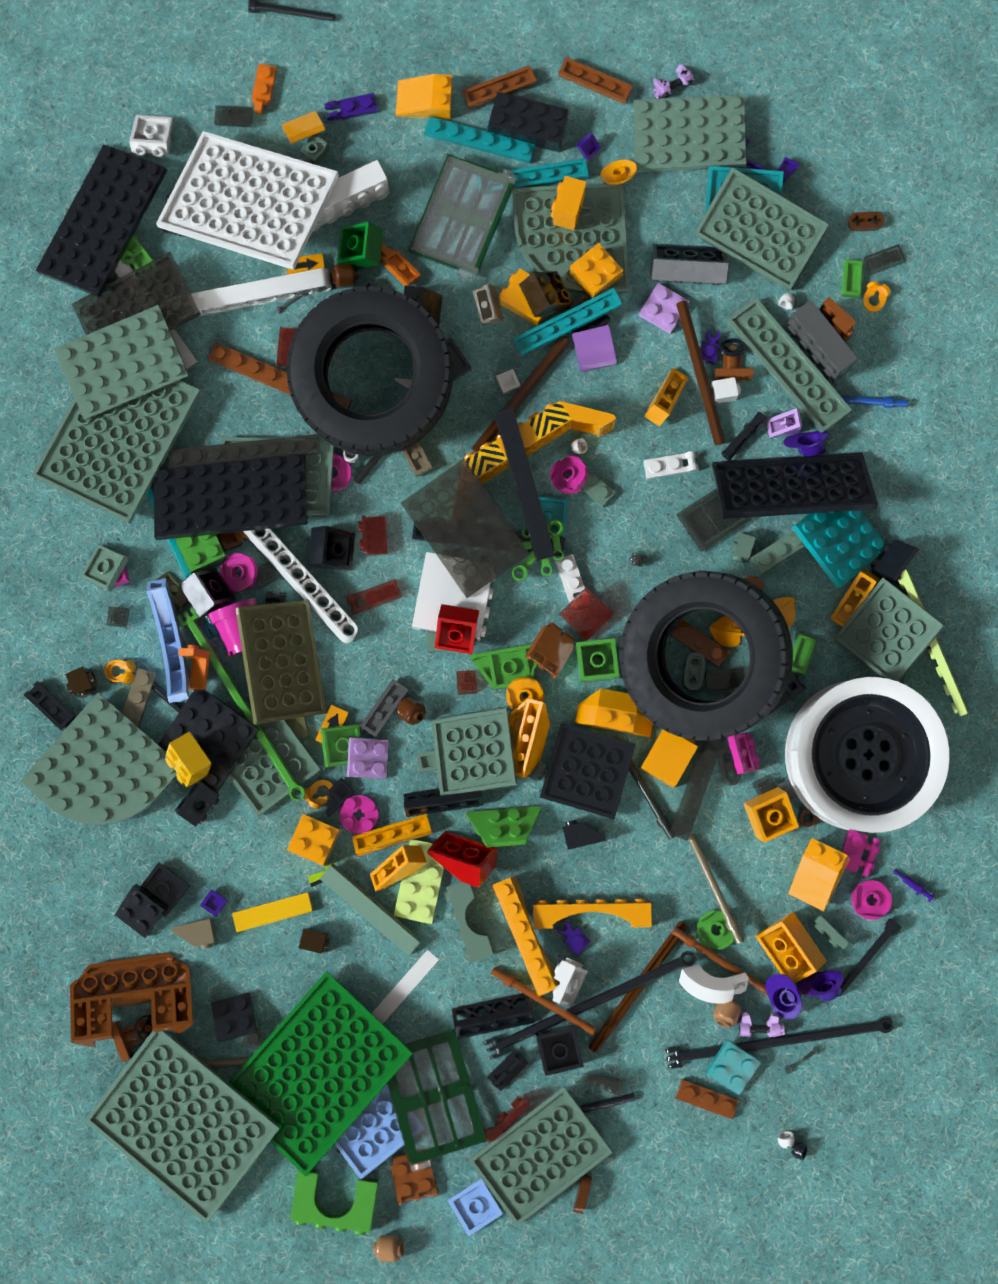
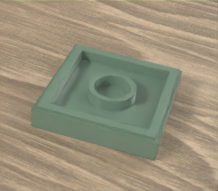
[81,544,129,592]

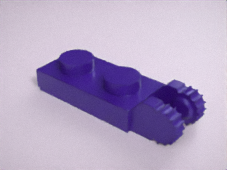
[324,93,378,121]

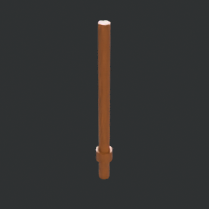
[671,927,768,996]
[491,967,597,1035]

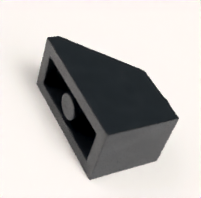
[562,820,606,850]

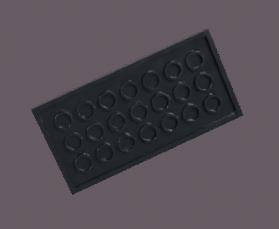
[36,144,168,298]
[712,452,878,519]
[154,453,308,541]

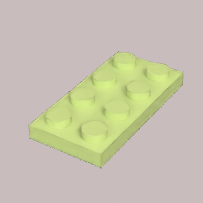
[394,840,444,924]

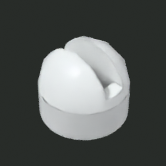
[779,293,795,310]
[571,438,587,454]
[343,451,358,464]
[777,1131,794,1149]

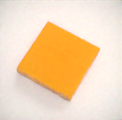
[281,111,325,144]

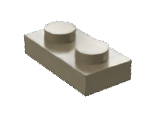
[401,442,432,477]

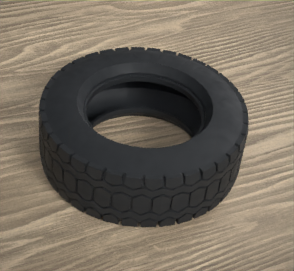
[286,286,453,456]
[620,572,793,741]

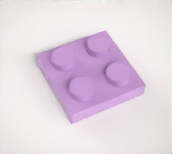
[638,283,690,334]
[347,738,388,779]

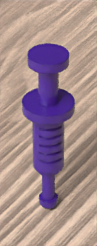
[893,870,935,902]

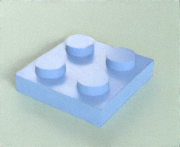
[448,1178,503,1236]

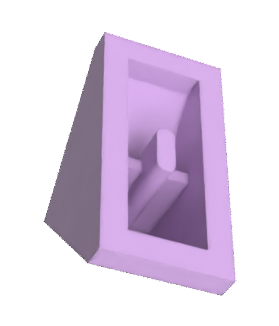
[766,408,802,438]

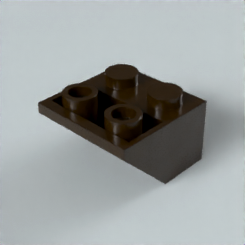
[519,271,573,317]

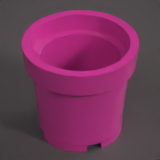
[208,598,257,657]

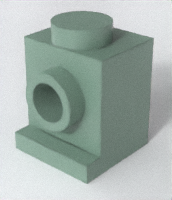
[300,134,329,165]
[731,532,756,563]

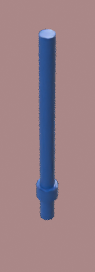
[840,395,908,408]

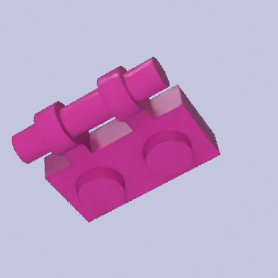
[728,732,760,774]
[841,829,881,877]

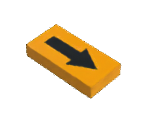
[287,253,325,275]
[315,705,349,743]

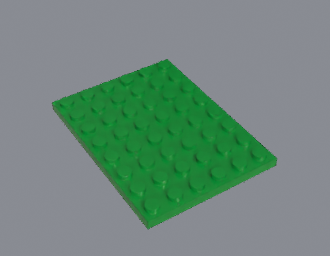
[229,971,414,1177]

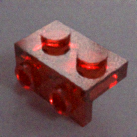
[358,515,388,556]

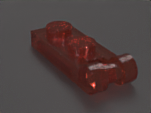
[346,579,402,615]
[485,1095,530,1142]

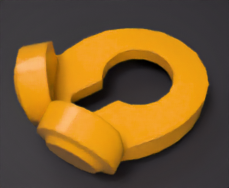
[863,281,891,312]
[105,660,136,685]
[304,780,333,809]

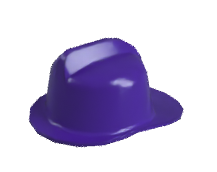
[783,431,828,456]
[796,970,844,1001]
[765,974,802,1019]

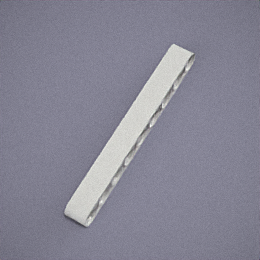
[166,268,332,321]
[243,529,358,643]

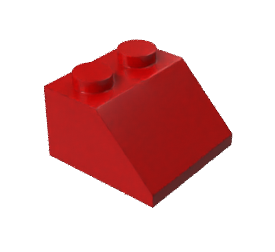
[434,604,480,654]

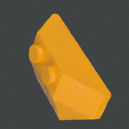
[575,688,653,738]
[509,698,550,779]

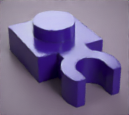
[700,329,721,365]
[556,920,591,955]

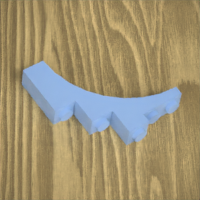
[146,578,191,703]

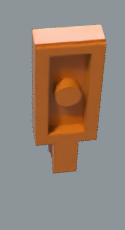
[252,64,277,115]
[380,243,421,286]

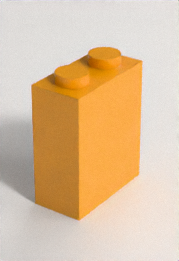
[499,268,545,326]
[640,729,698,788]

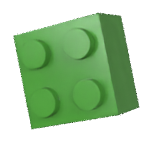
[175,534,227,574]
[576,638,620,683]

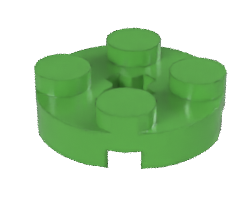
[696,910,734,950]

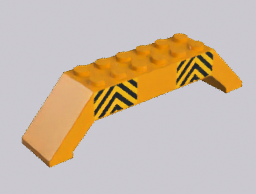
[452,401,616,525]

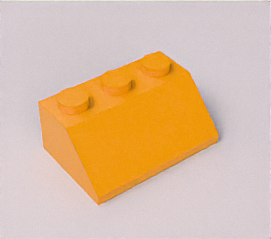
[755,912,827,983]

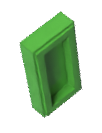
[841,259,863,298]
[792,633,817,676]

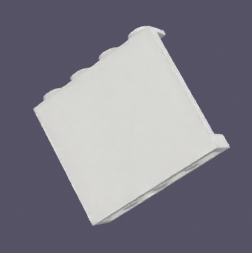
[412,552,497,641]

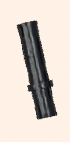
[721,412,767,461]

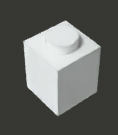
[711,377,741,404]

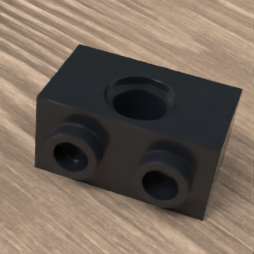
[175,780,220,827]

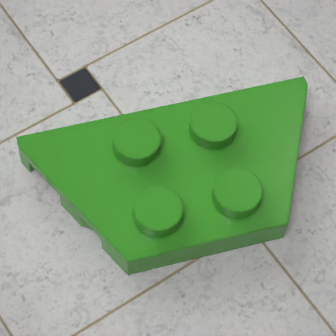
[470,644,539,690]
[466,806,541,848]

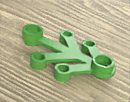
[510,519,564,581]

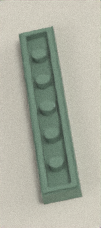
[320,864,422,956]

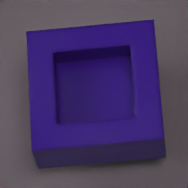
[576,133,601,161]
[200,889,228,917]

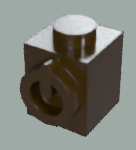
[65,666,97,698]

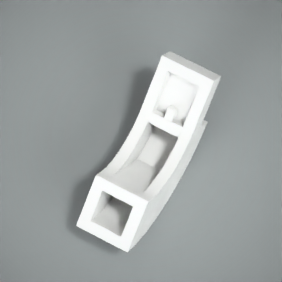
[679,964,749,1003]

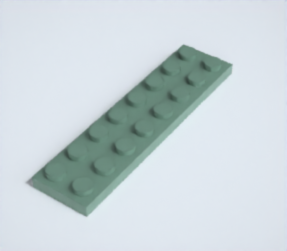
[726,298,852,433]

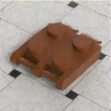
[525,622,575,679]
[390,1149,438,1205]

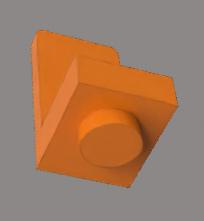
[179,645,210,690]

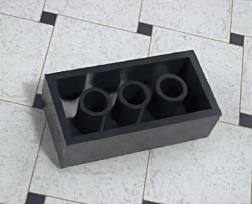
[488,91,569,153]

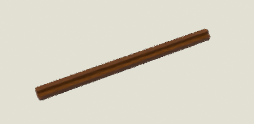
[676,301,725,445]
[471,336,570,453]
[589,921,688,1053]

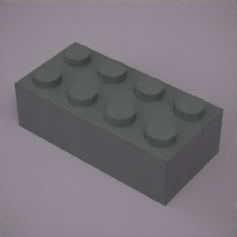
[787,300,858,382]

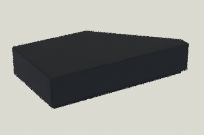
[327,778,355,817]

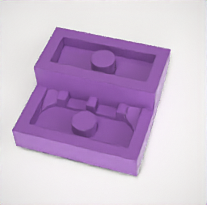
[572,325,617,373]

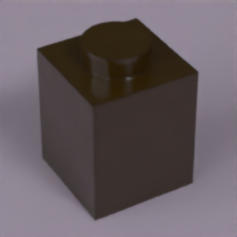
[298,928,330,954]

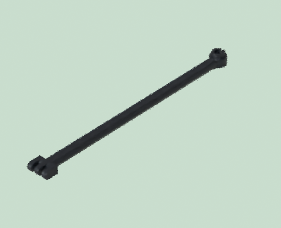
[483,951,696,1060]
[665,1017,893,1069]

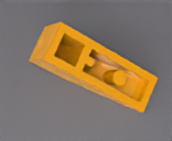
[644,368,688,427]
[830,568,880,627]
[370,845,427,891]

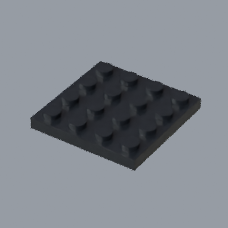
[158,690,260,793]
[540,723,636,820]

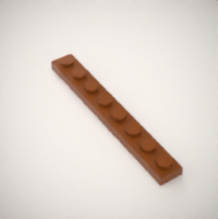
[208,342,352,410]

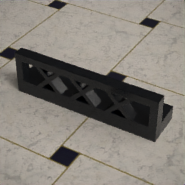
[403,789,483,817]
[452,993,535,1039]

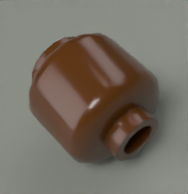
[330,264,358,288]
[397,697,426,725]

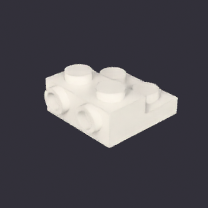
[129,115,173,157]
[553,958,588,1007]

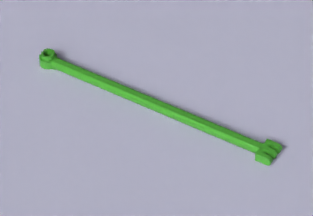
[176,606,306,801]

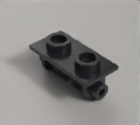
[487,1049,529,1092]

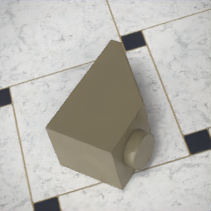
[171,918,217,949]

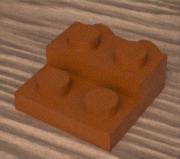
[819,297,856,342]

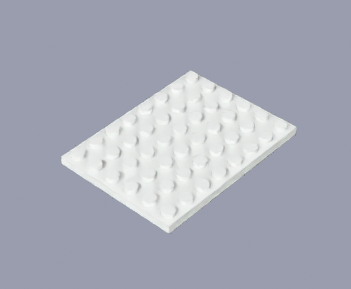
[156,131,339,270]

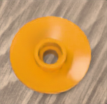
[601,160,637,185]

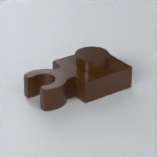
[217,531,250,551]

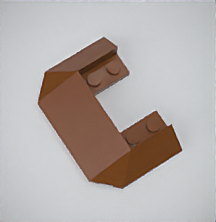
[70,953,193,1048]

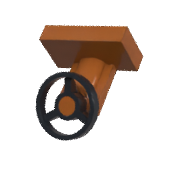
[713,338,754,381]
[113,1014,153,1062]

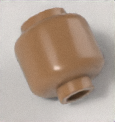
[713,998,742,1028]
[373,1235,405,1262]

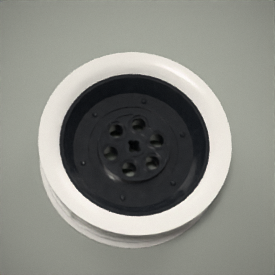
[785,677,949,832]

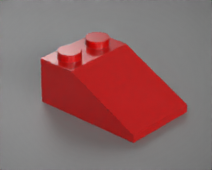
[427,831,498,888]

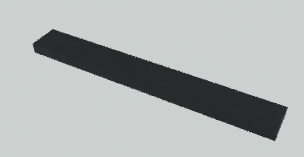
[494,407,555,561]

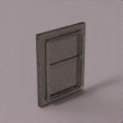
[676,489,752,552]

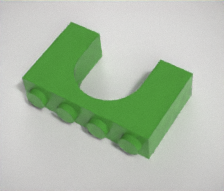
[290,1169,379,1235]

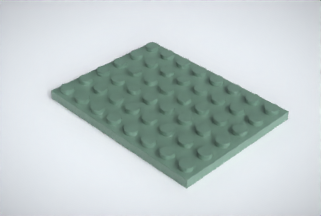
[32,381,201,524]
[85,1031,281,1224]

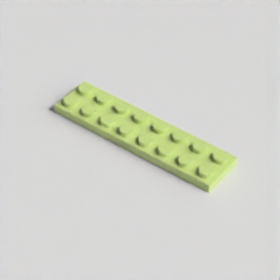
[898,570,969,716]

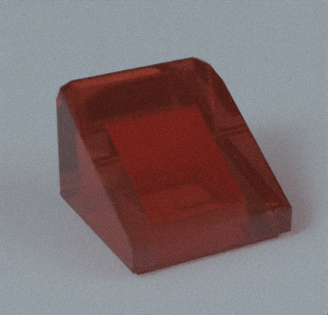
[457,670,477,695]

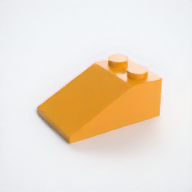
[396,74,453,119]
[788,838,850,911]

